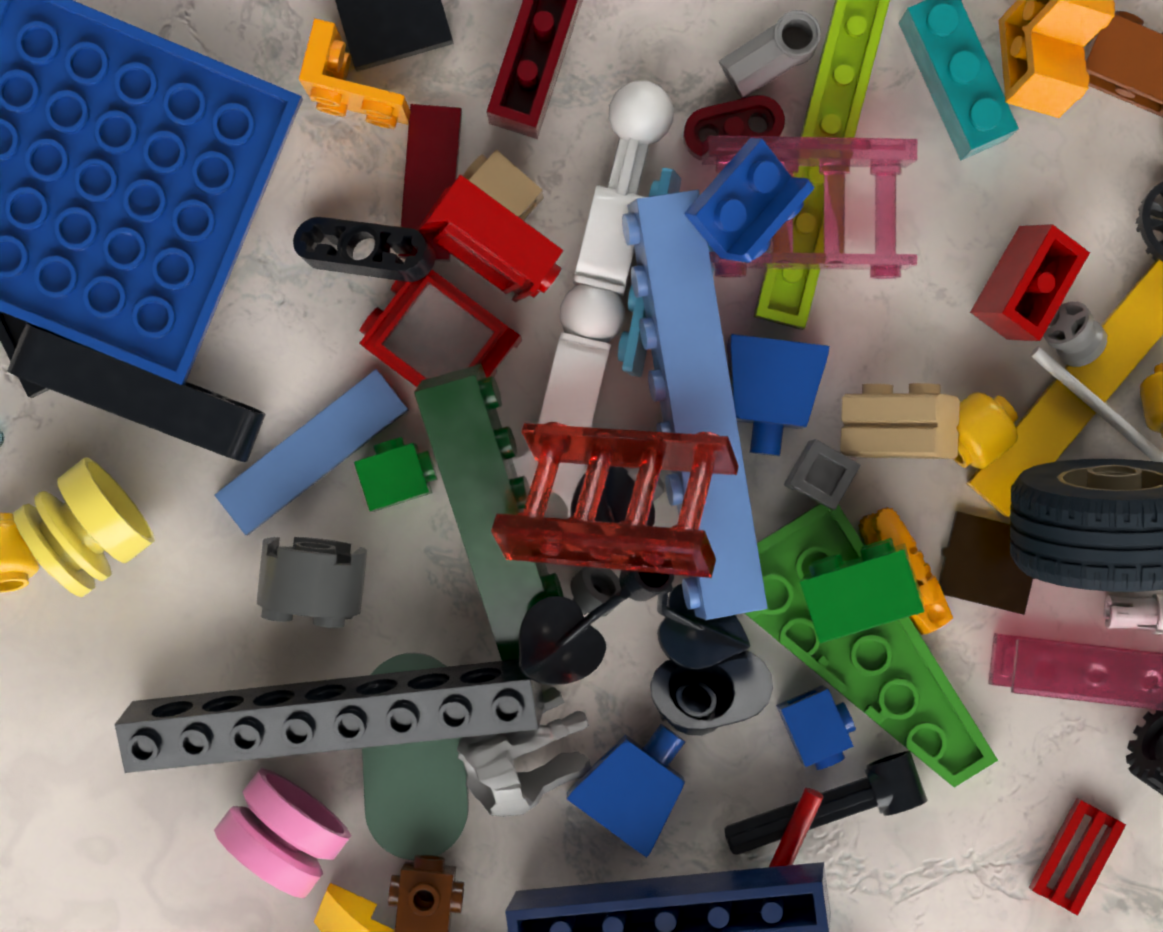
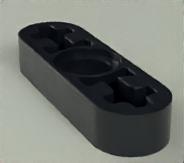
[293,217,436,282]

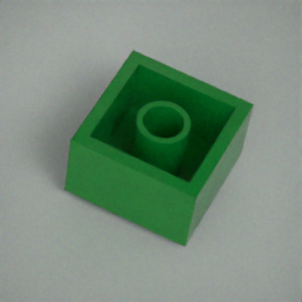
[800,538,925,644]

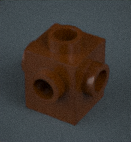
[388,855,464,932]

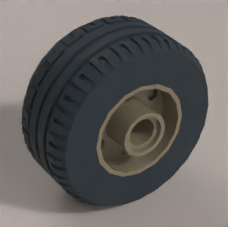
[1010,459,1163,592]

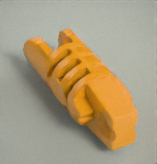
[858,507,953,635]

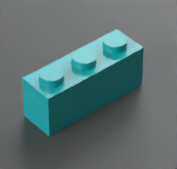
[899,0,1019,161]

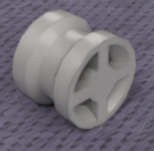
[1043,302,1107,367]

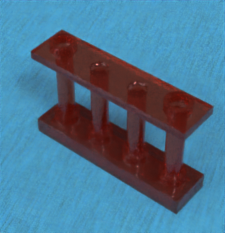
[491,422,739,578]

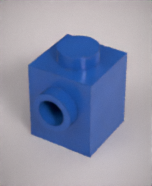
[776,685,856,770]

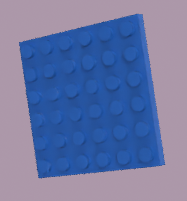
[0,0,303,385]

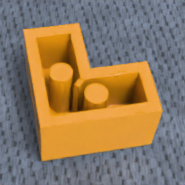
[998,0,1115,118]

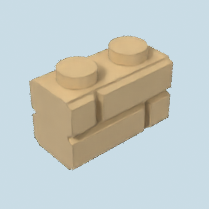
[840,383,960,459]

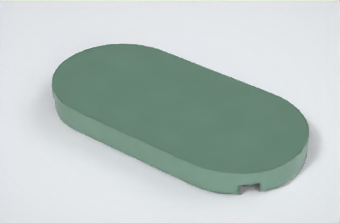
[362,653,469,860]

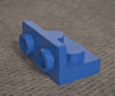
[684,138,814,263]

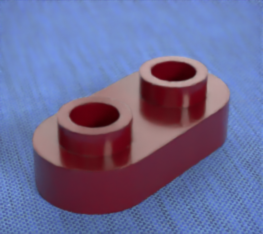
[683,95,785,162]

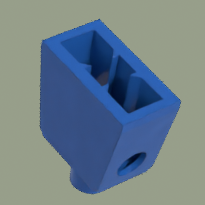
[727,334,830,456]
[566,724,685,858]

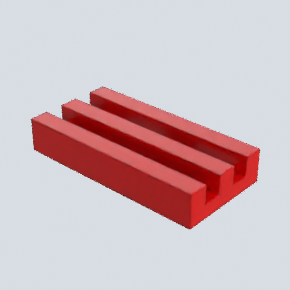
[1029,798,1126,916]

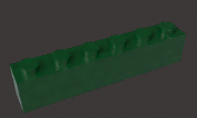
[414,364,563,661]

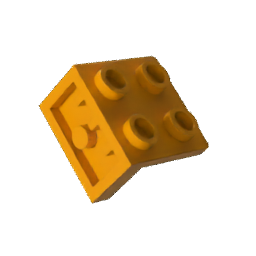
[299,18,410,129]

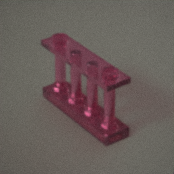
[702,135,918,279]
[988,633,1163,710]

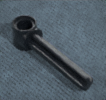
[724,751,928,855]

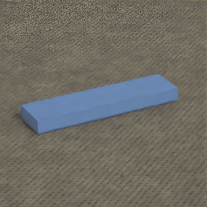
[215,369,409,535]

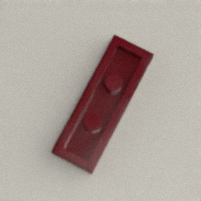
[398,104,462,262]

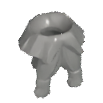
[457,687,591,817]

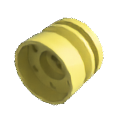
[13,457,155,597]

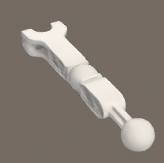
[513,81,674,548]

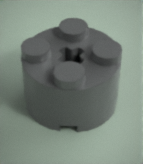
[256,537,367,628]

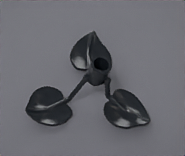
[519,453,750,685]

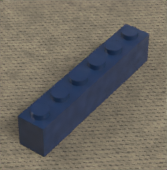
[505,862,831,932]

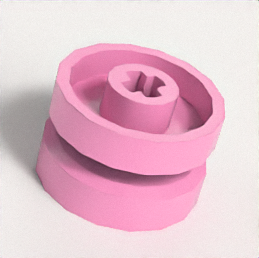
[214,768,352,898]

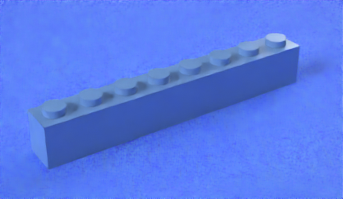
[622,189,768,620]

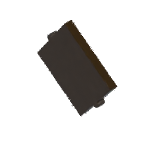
[939,511,1035,615]

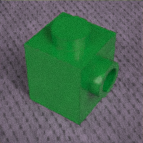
[354,437,438,512]

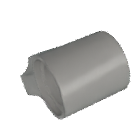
[719,10,820,98]

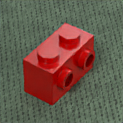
[970,224,1090,341]

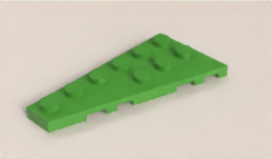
[744,504,998,788]

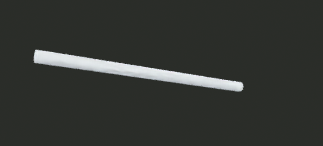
[1030,346,1163,463]

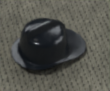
[650,650,773,736]

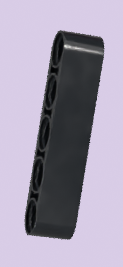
[7,322,266,462]

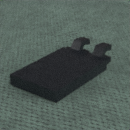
[335,0,454,72]

